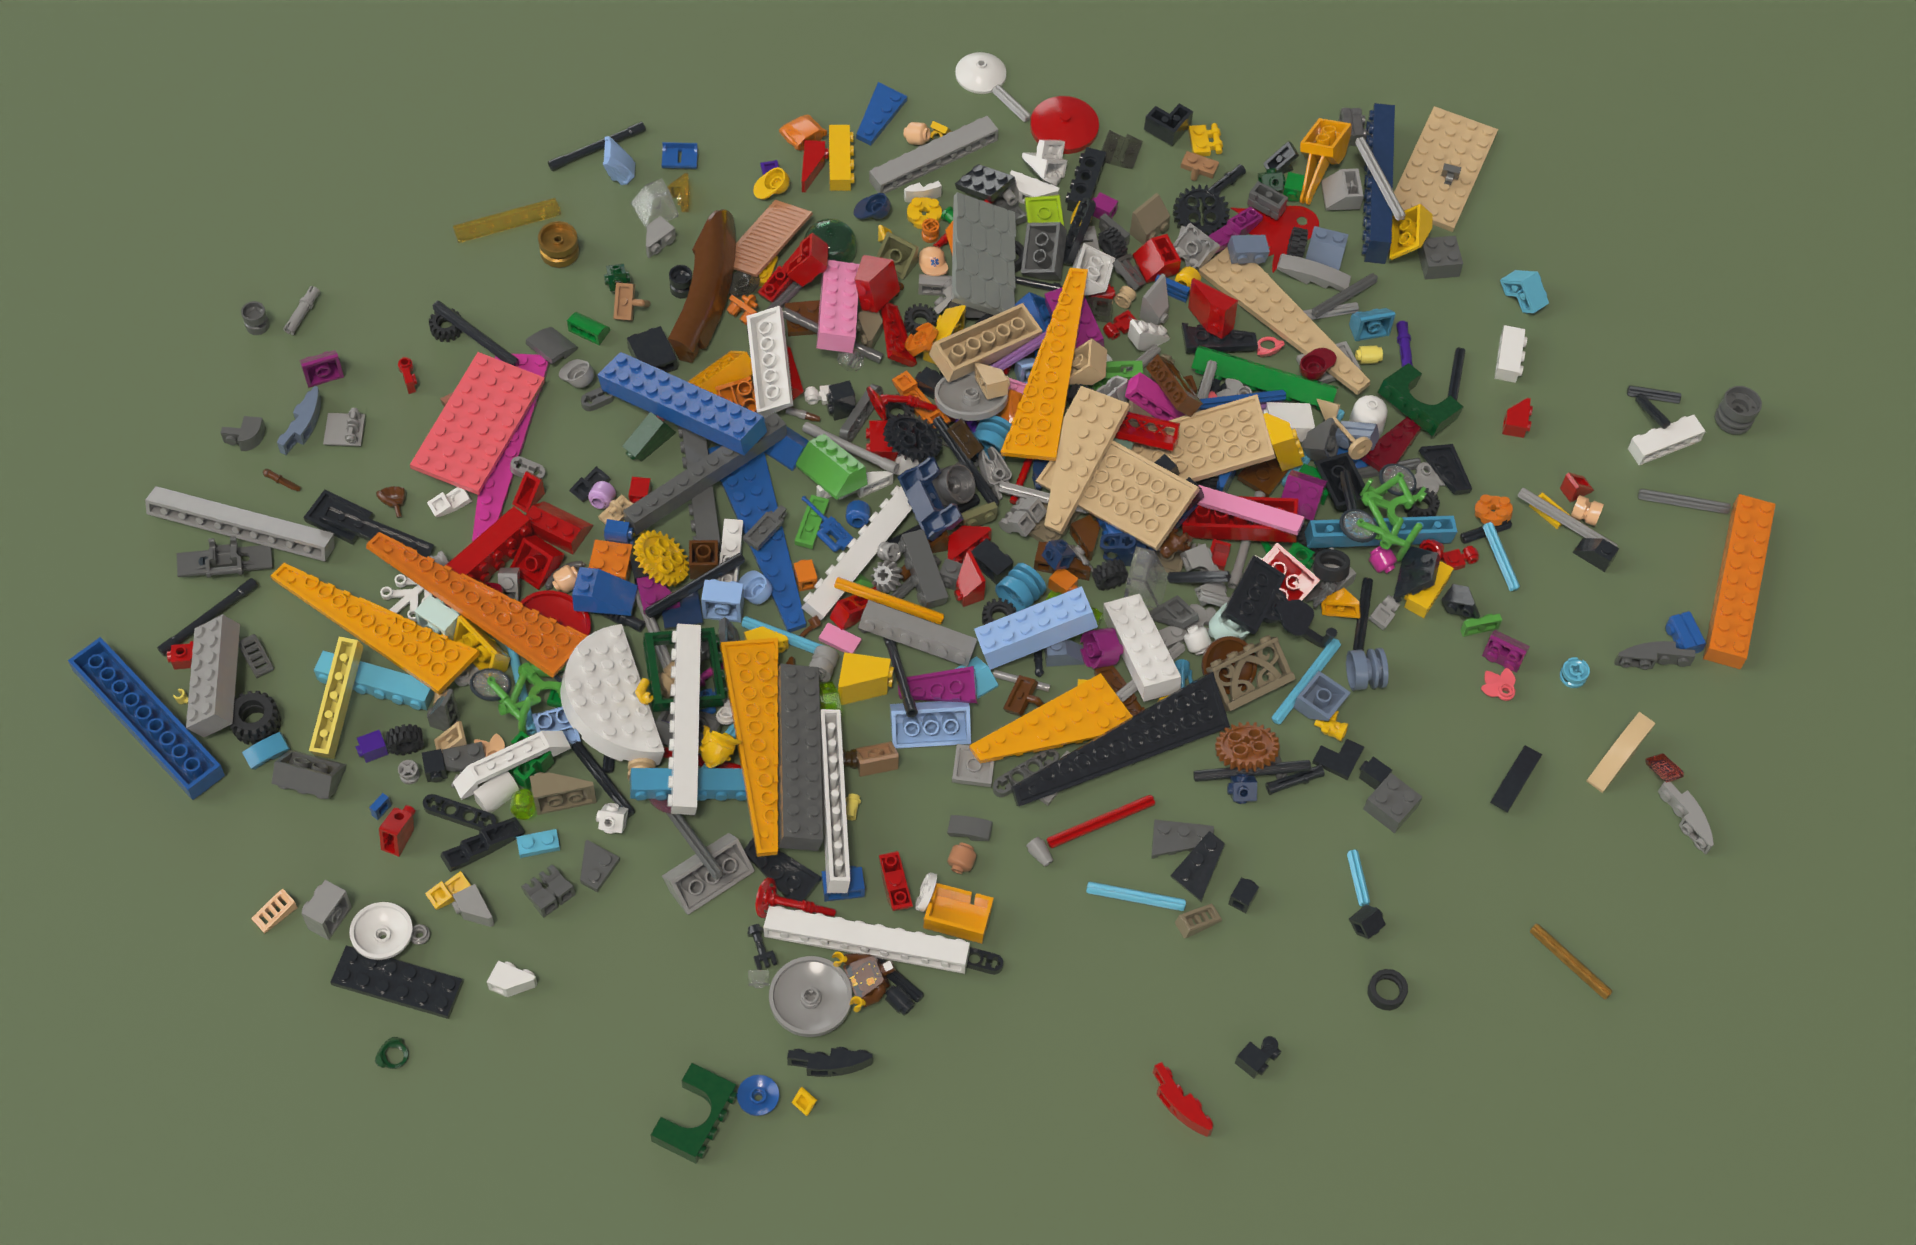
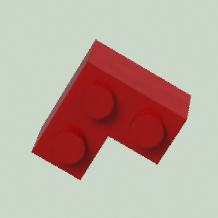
[787,233,828,287]

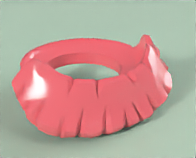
[1257,337,1285,357]

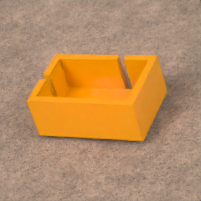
[923,883,994,944]

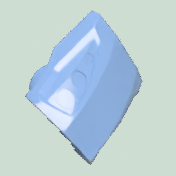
[603,136,635,185]
[532,707,581,745]

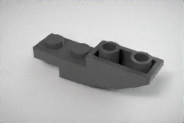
[1614,641,1695,670]

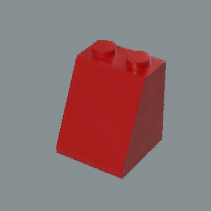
[854,255,900,313]

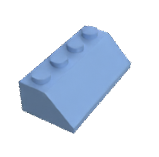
[890,701,971,748]

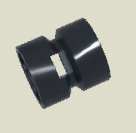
[669,265,692,299]

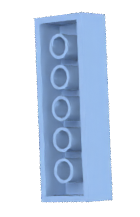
[974,586,1098,670]

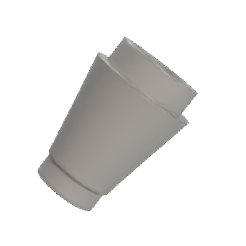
[1026,836,1054,867]

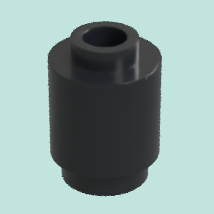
[885,985,915,1016]

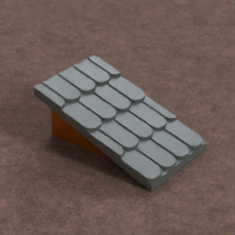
[945,192,1016,315]

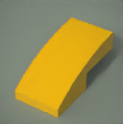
[425,871,471,910]

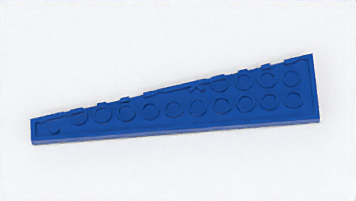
[707,445,806,633]

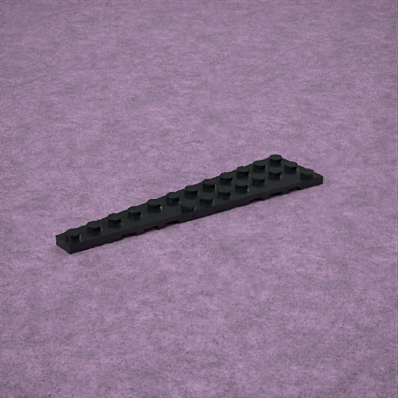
[1011,672,1230,806]

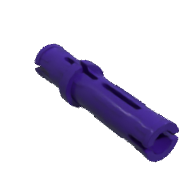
[1396,321,1413,367]

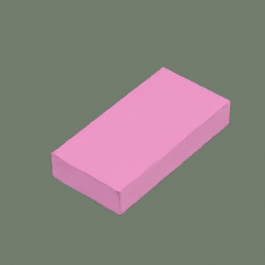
[819,623,862,654]

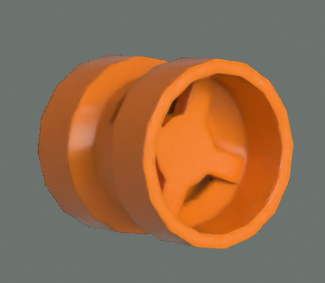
[922,218,939,243]

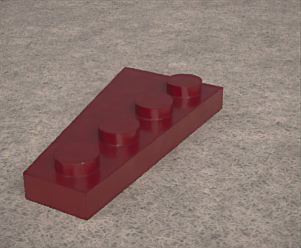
[1360,416,1421,478]

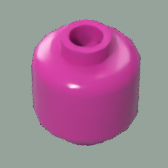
[1369,546,1397,574]

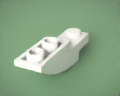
[718,519,743,582]

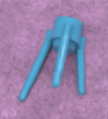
[1175,659,1193,688]

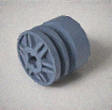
[1346,648,1388,691]

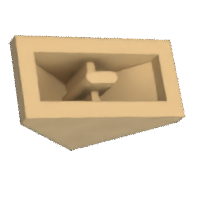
[434,721,467,753]

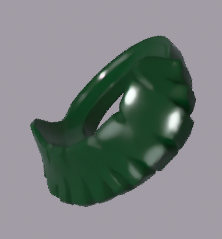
[375,1037,408,1069]

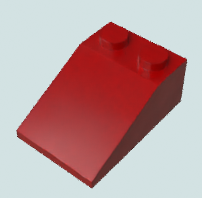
[1188,278,1238,339]

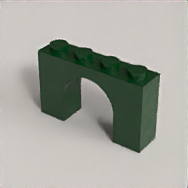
[1377,363,1464,436]
[650,1063,738,1164]

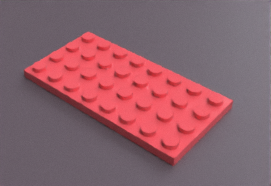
[410,352,545,495]

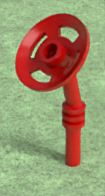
[866,386,938,420]
[755,877,836,918]

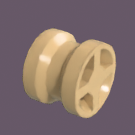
[1114,286,1136,309]

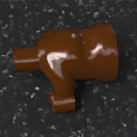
[1159,526,1190,558]

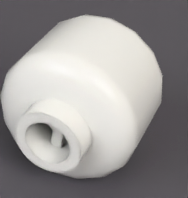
[1183,625,1212,655]

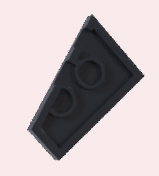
[1419,444,1472,495]

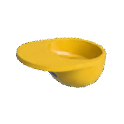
[753,167,790,200]

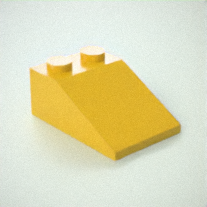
[1390,204,1433,260]

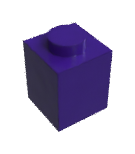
[355,730,389,763]

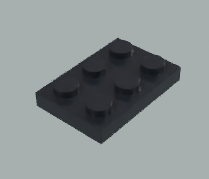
[955,164,1016,202]
[303,489,373,545]

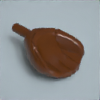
[376,486,405,518]

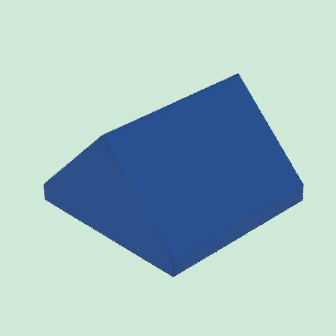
[764,426,809,471]

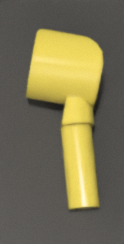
[173,689,188,704]

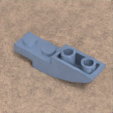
[277,386,321,455]

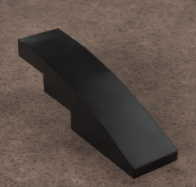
[1490,745,1543,813]
[440,817,525,872]

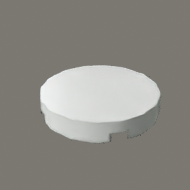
[915,872,937,912]

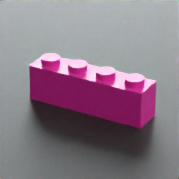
[1125,372,1185,421]

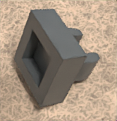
[1441,163,1462,185]

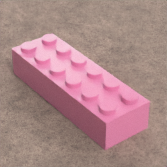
[816,260,860,353]

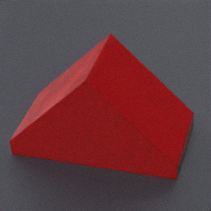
[512,471,545,513]
[1560,472,1594,503]

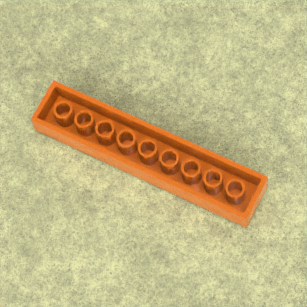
[1703,494,1776,669]

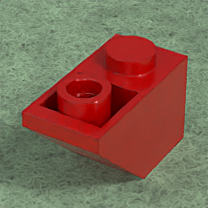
[1502,398,1533,438]

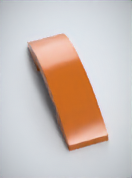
[892,370,951,429]

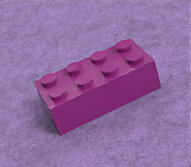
[1044,288,1105,349]

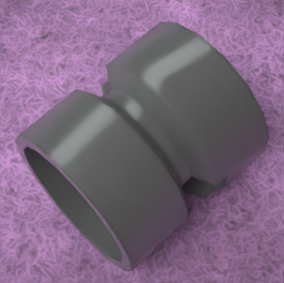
[241,301,270,335]

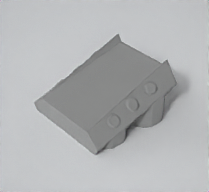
[1173,223,1220,271]

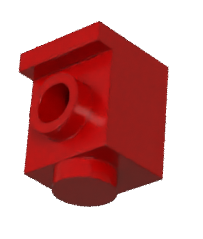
[167,641,194,670]

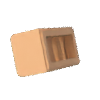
[251,889,297,934]

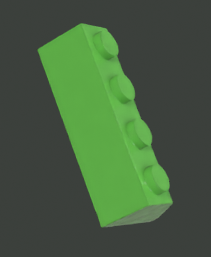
[796,434,868,500]

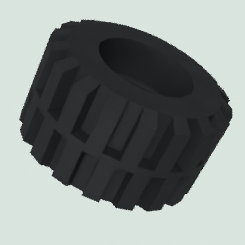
[230,691,281,745]

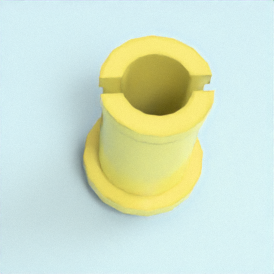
[846,794,861,821]

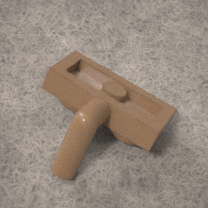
[1180,151,1219,181]
[613,283,650,321]

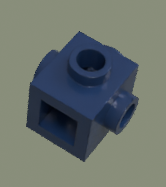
[1042,539,1076,570]
[1227,774,1257,804]

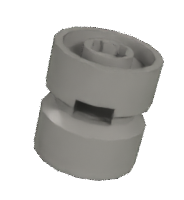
[809,645,839,682]

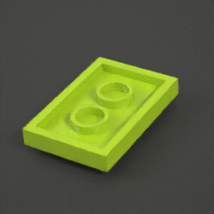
[1024,195,1064,226]

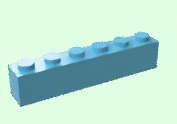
[314,651,434,710]

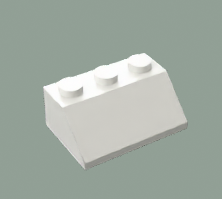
[1072,243,1115,296]

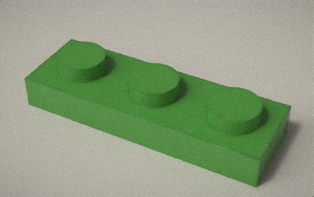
[795,495,829,549]

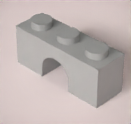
[1180,544,1227,606]

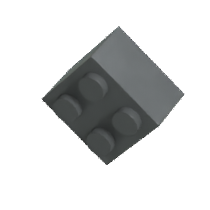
[1418,236,1463,279]
[1363,773,1422,833]

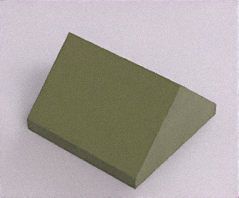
[876,232,919,280]

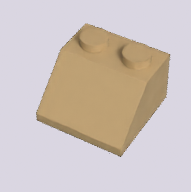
[1070,339,1107,385]

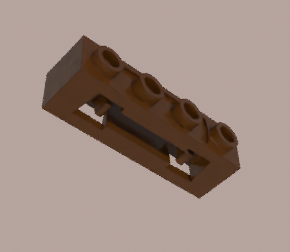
[1146,354,1203,417]

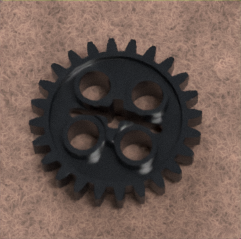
[1172,184,1230,236]
[883,413,943,463]

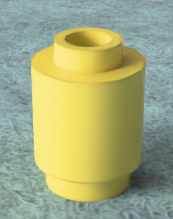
[1355,345,1383,364]

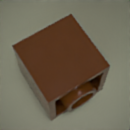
[689,540,719,580]

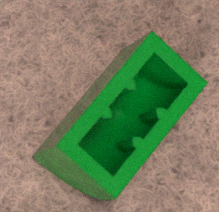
[567,312,611,346]

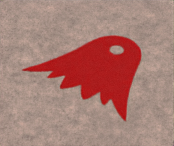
[1231,206,1319,273]

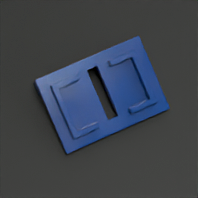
[662,142,698,169]

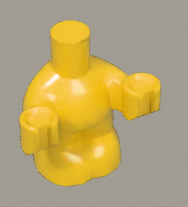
[1314,711,1349,742]

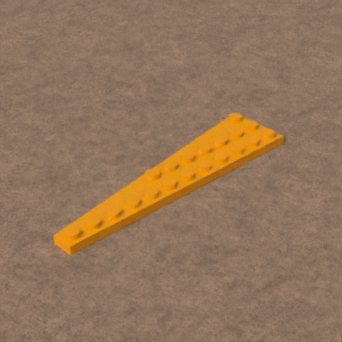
[1001,268,1088,461]
[720,638,778,857]

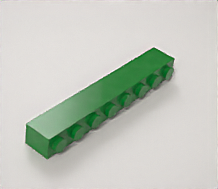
[1191,345,1338,410]

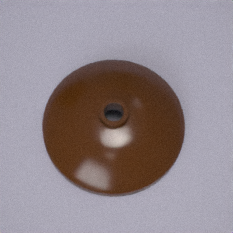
[1202,636,1257,694]

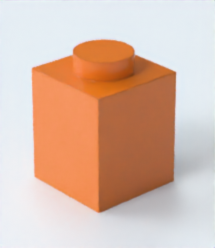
[794,559,817,592]
[1048,569,1079,595]

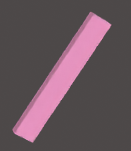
[1197,485,1304,535]

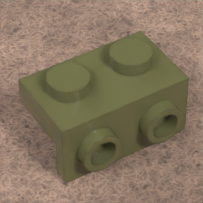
[959,502,998,527]

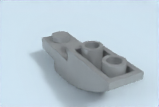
[1658,780,1714,855]

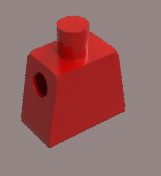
[379,805,416,857]

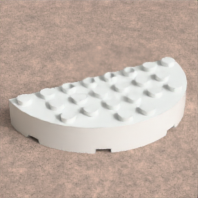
[560,624,665,765]

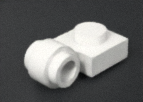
[804,385,829,405]

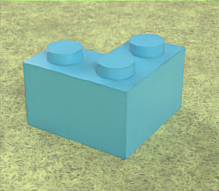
[1500,270,1549,313]

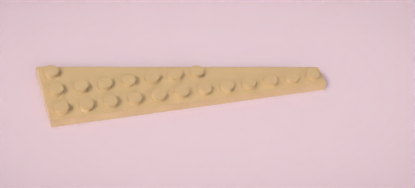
[1199,247,1370,395]

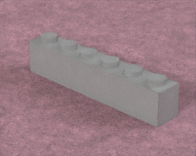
[858,600,977,667]

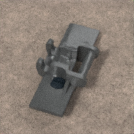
[177,536,273,578]

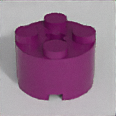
[1080,628,1123,669]

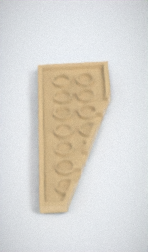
[1044,386,1131,534]

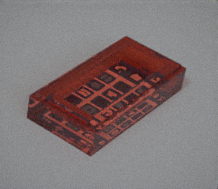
[1646,753,1684,782]

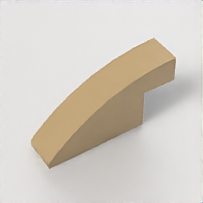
[1586,712,1656,793]

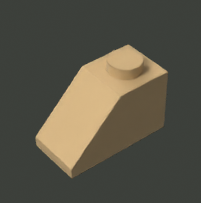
[975,363,1010,399]

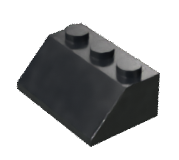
[1314,452,1368,511]

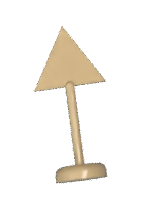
[1317,399,1372,460]

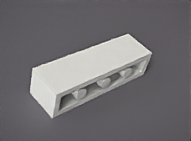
[1628,415,1706,466]

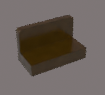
[947,418,985,459]

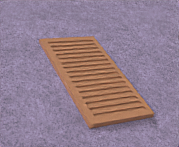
[734,200,813,277]

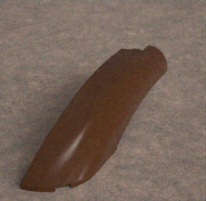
[668,209,736,363]

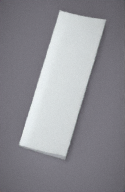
[746,306,793,418]

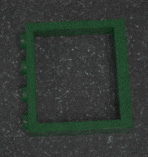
[643,627,727,712]

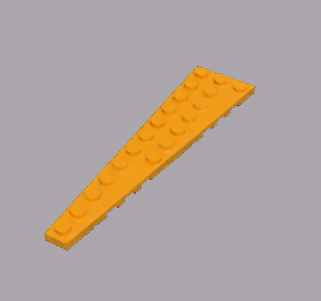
[270,563,480,695]

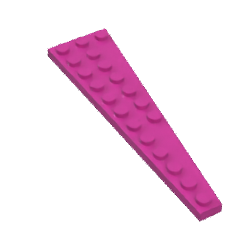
[472,354,550,542]

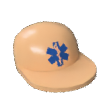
[919,246,948,276]

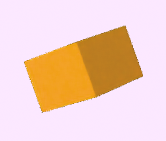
[1321,588,1360,618]

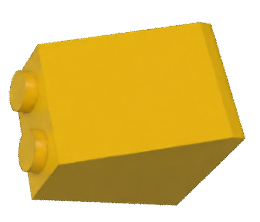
[838,652,894,705]

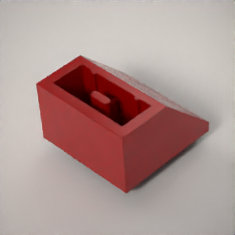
[1133,234,1181,283]

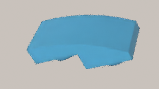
[242,732,290,770]

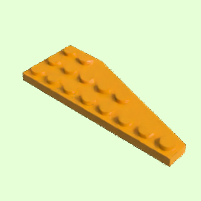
[969,673,1133,764]

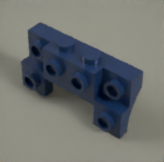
[897,457,964,540]

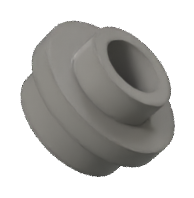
[411,924,430,945]

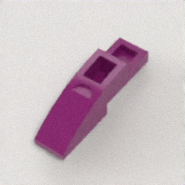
[1208,206,1263,254]

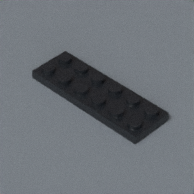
[330,945,464,1019]

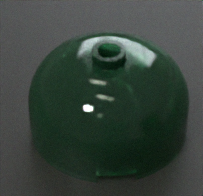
[804,219,857,263]

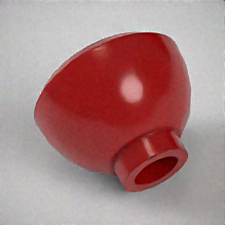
[1419,539,1444,560]

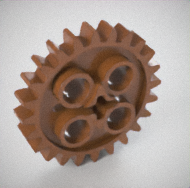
[1215,722,1279,772]

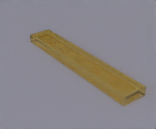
[453,198,561,243]

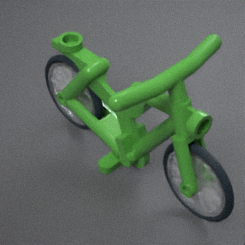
[1339,463,1427,562]
[470,662,567,734]

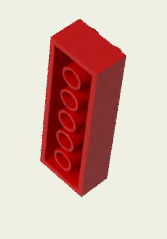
[1182,496,1299,542]
[434,506,533,609]

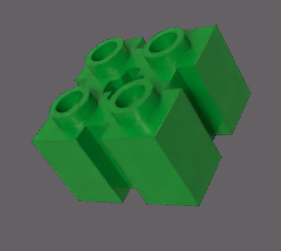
[508,731,554,791]

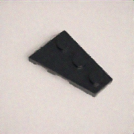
[1170,831,1225,903]

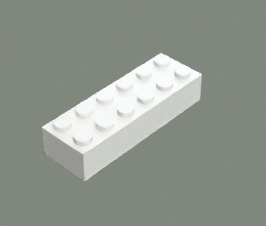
[1103,594,1181,702]

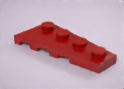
[881,302,917,367]

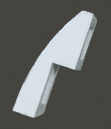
[427,487,472,518]

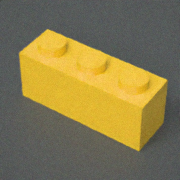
[1404,561,1454,618]

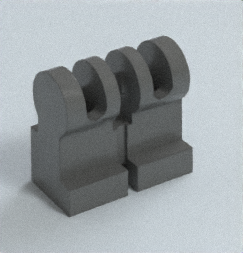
[521,865,575,918]

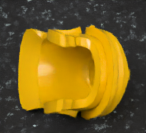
[698,725,742,768]

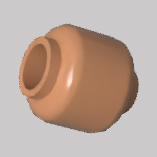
[947,843,977,874]

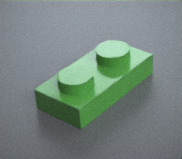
[1460,613,1502,637]

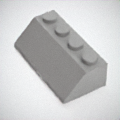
[662,833,754,915]

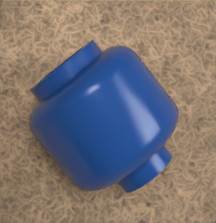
[846,500,871,528]

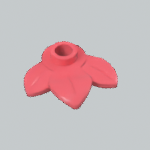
[1481,668,1516,701]

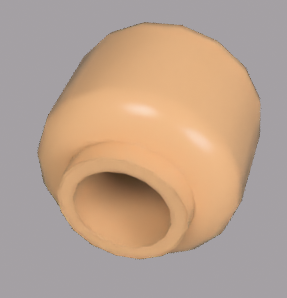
[904,122,930,145]
[552,565,578,593]

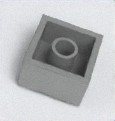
[301,880,352,940]

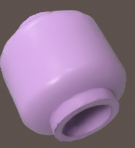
[588,481,616,509]

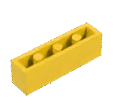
[829,125,854,191]

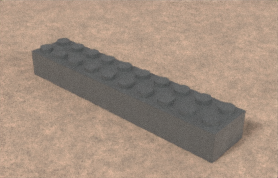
[778,664,823,851]

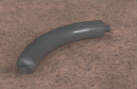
[545,561,585,590]

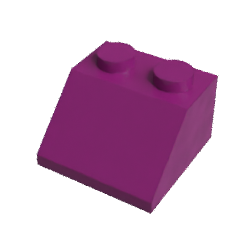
[299,350,344,388]

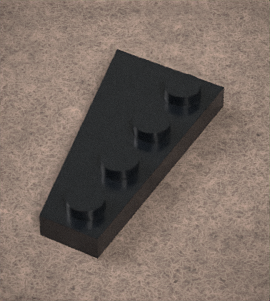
[1181,323,1258,353]
[744,837,821,910]

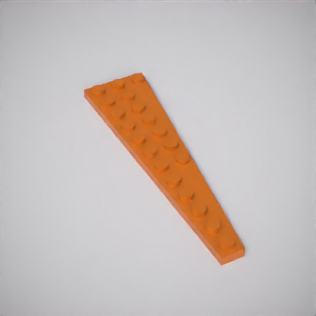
[366,532,587,678]

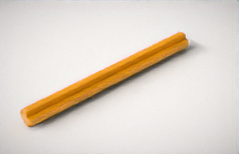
[834,577,944,624]

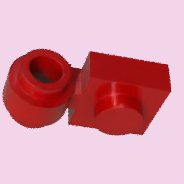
[1103,310,1137,340]
[398,357,417,394]
[1441,546,1479,571]

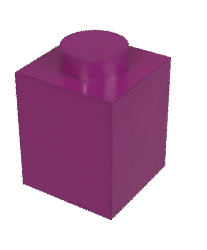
[1092,192,1118,219]

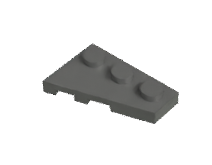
[1151,820,1214,859]

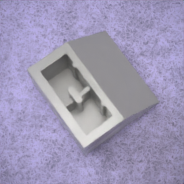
[1321,169,1363,210]

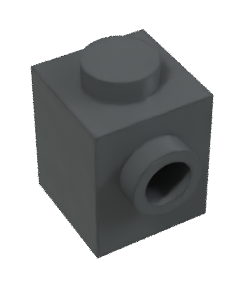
[940,558,962,590]

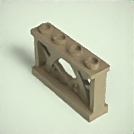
[1206,635,1296,711]

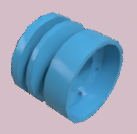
[974,415,1012,460]
[995,563,1047,612]

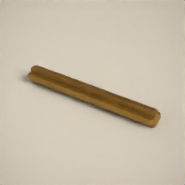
[1530,924,1612,999]

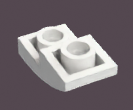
[904,181,942,202]

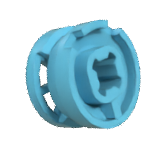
[1560,657,1590,688]

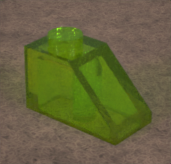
[819,682,842,715]

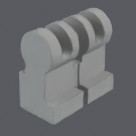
[999,497,1047,537]

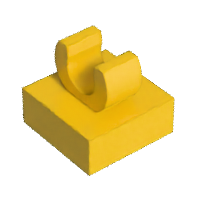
[930,121,952,139]

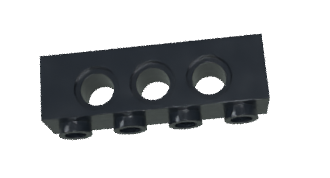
[1065,147,1106,212]

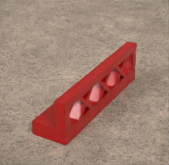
[1114,412,1180,451]

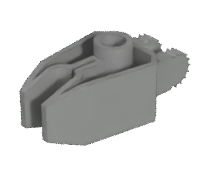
[978,446,1012,500]

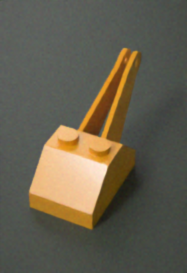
[1300,118,1352,205]

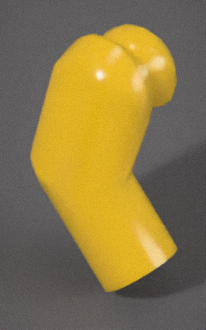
[635,678,653,705]

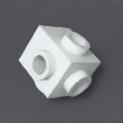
[596,803,628,834]

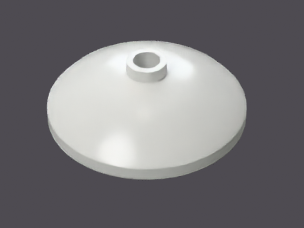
[955,52,1006,94]
[349,902,413,960]

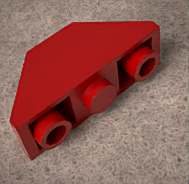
[947,525,992,563]
[879,851,913,911]

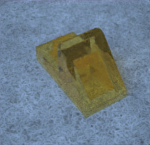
[667,173,689,212]

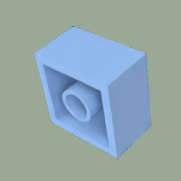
[701,579,744,623]

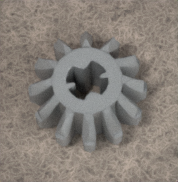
[870,560,904,593]

